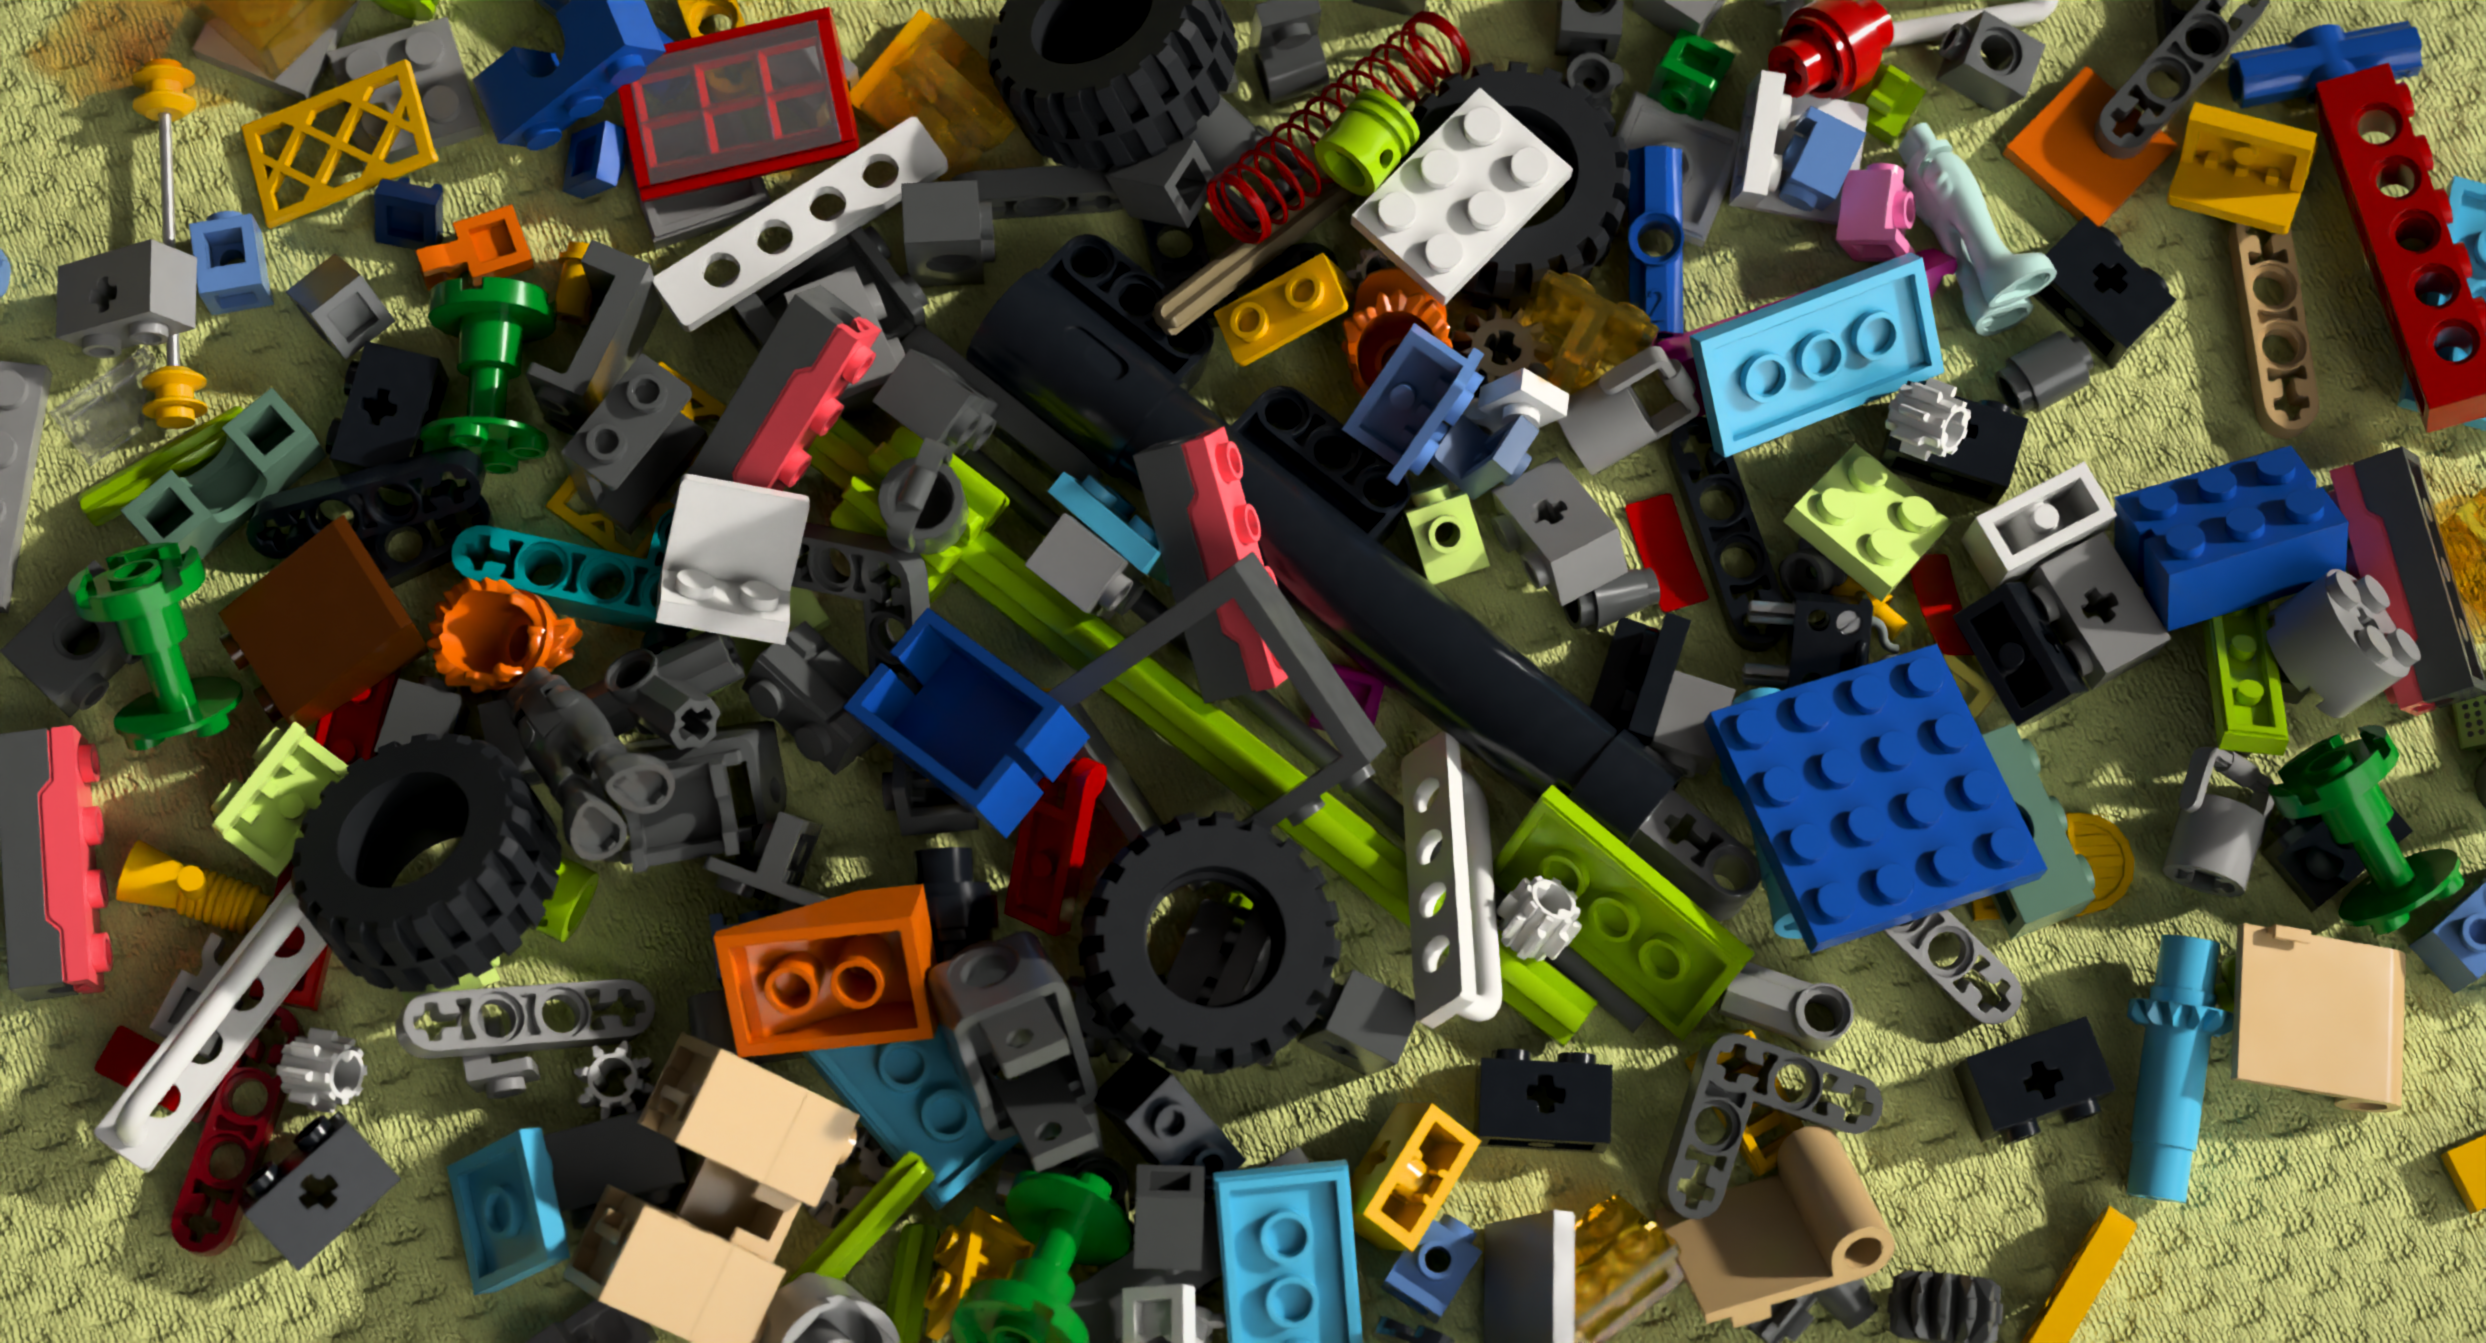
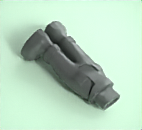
[506,666,675,861]

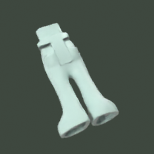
[1897,122,2057,336]

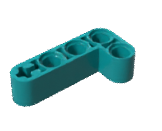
[451,507,692,633]

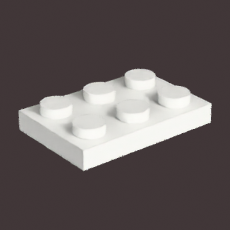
[1350,87,1573,306]

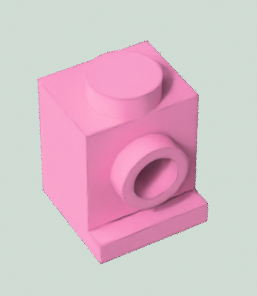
[1836,163,1916,262]

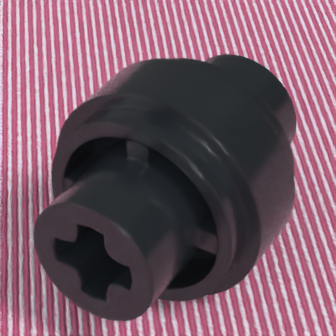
[913,847,999,964]

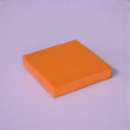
[2003,66,2178,226]

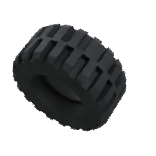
[988,0,1238,171]
[1390,61,1630,312]
[291,733,562,992]
[1078,811,1341,1074]

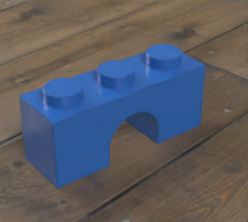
[472,0,666,151]

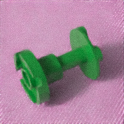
[420,277,557,474]
[68,542,243,751]
[2268,725,2464,935]
[950,1171,1134,1343]

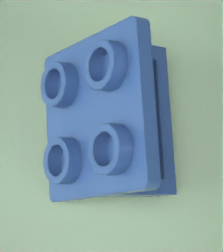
[1341,323,1484,486]

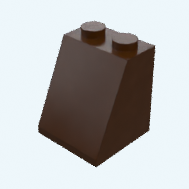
[218,515,430,728]

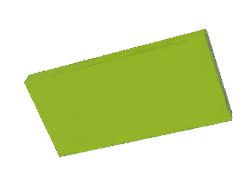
[1493,785,1755,1041]

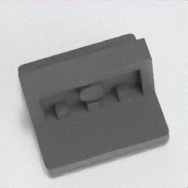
[703,811,833,912]

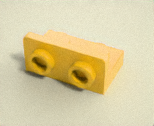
[1214,253,1356,366]
[924,1206,1035,1342]

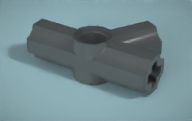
[579,632,745,750]

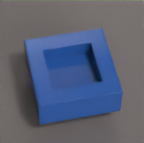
[562,120,626,199]

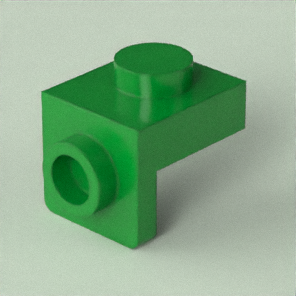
[1647,28,1736,122]

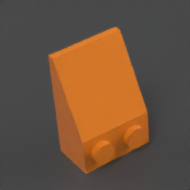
[713,884,939,1058]

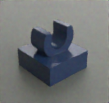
[374,177,443,250]

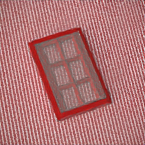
[618,7,860,203]

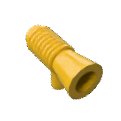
[116,840,273,935]

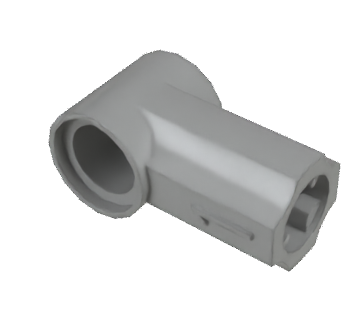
[1717,962,1854,1052]

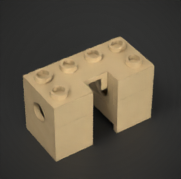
[563,1032,860,1343]

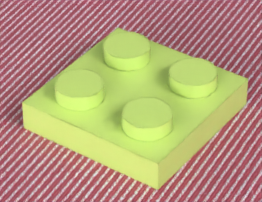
[1783,443,1953,602]

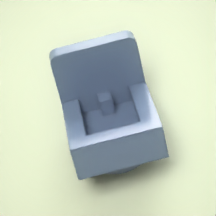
[1429,415,1540,500]

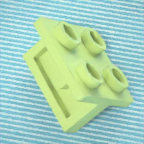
[210,721,349,879]

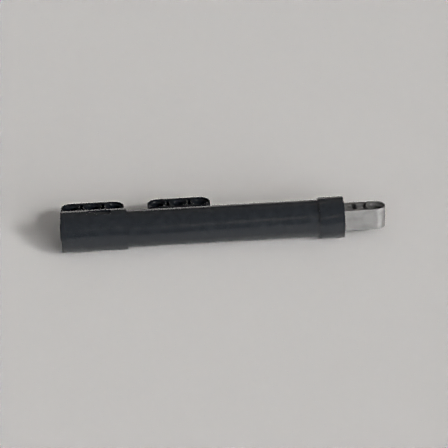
[966,234,1761,921]

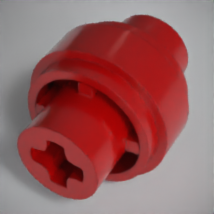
[1768,0,1894,99]

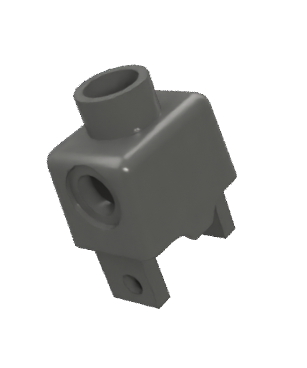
[927,930,1099,1173]

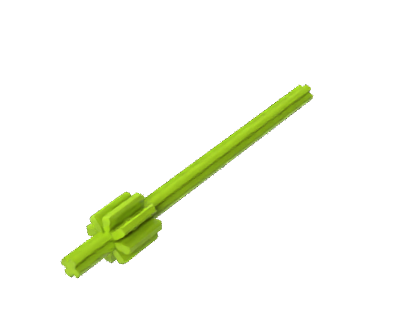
[807,416,1599,1048]

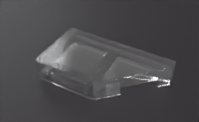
[49,345,156,467]

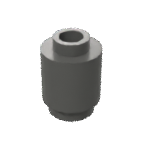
[1995,331,2094,415]

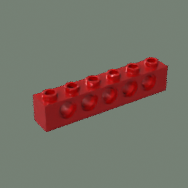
[2314,62,2486,433]

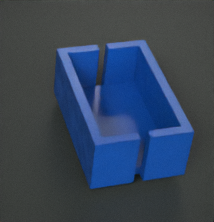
[2114,445,2349,632]
[843,607,1090,838]

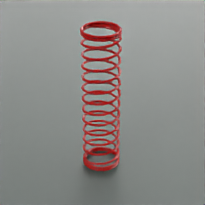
[1206,10,1470,245]

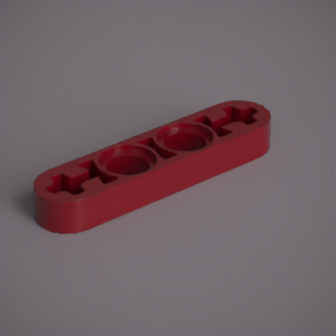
[171,1006,305,1257]

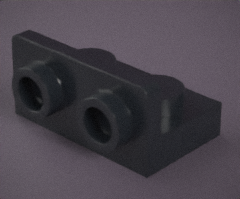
[1589,612,1691,744]
[2261,806,2413,913]

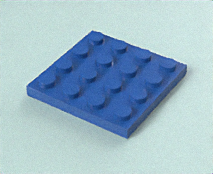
[1703,644,2048,954]

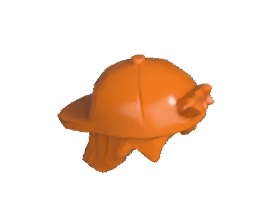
[1341,266,1453,398]
[427,577,583,693]

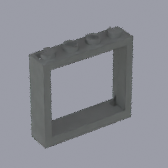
[1047,551,1387,892]

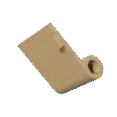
[2231,923,2406,1113]
[1654,1125,1895,1329]

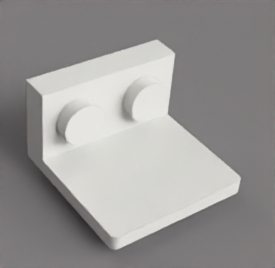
[1728,70,1868,225]
[656,474,810,645]

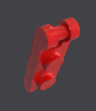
[1004,757,1107,936]

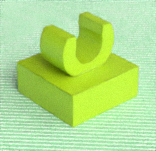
[1847,62,1927,147]

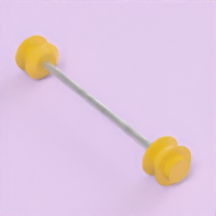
[131,58,208,429]

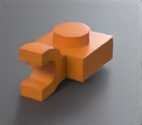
[415,204,534,291]

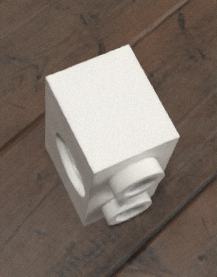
[1961,461,2117,591]

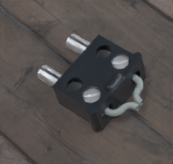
[1741,590,1899,690]

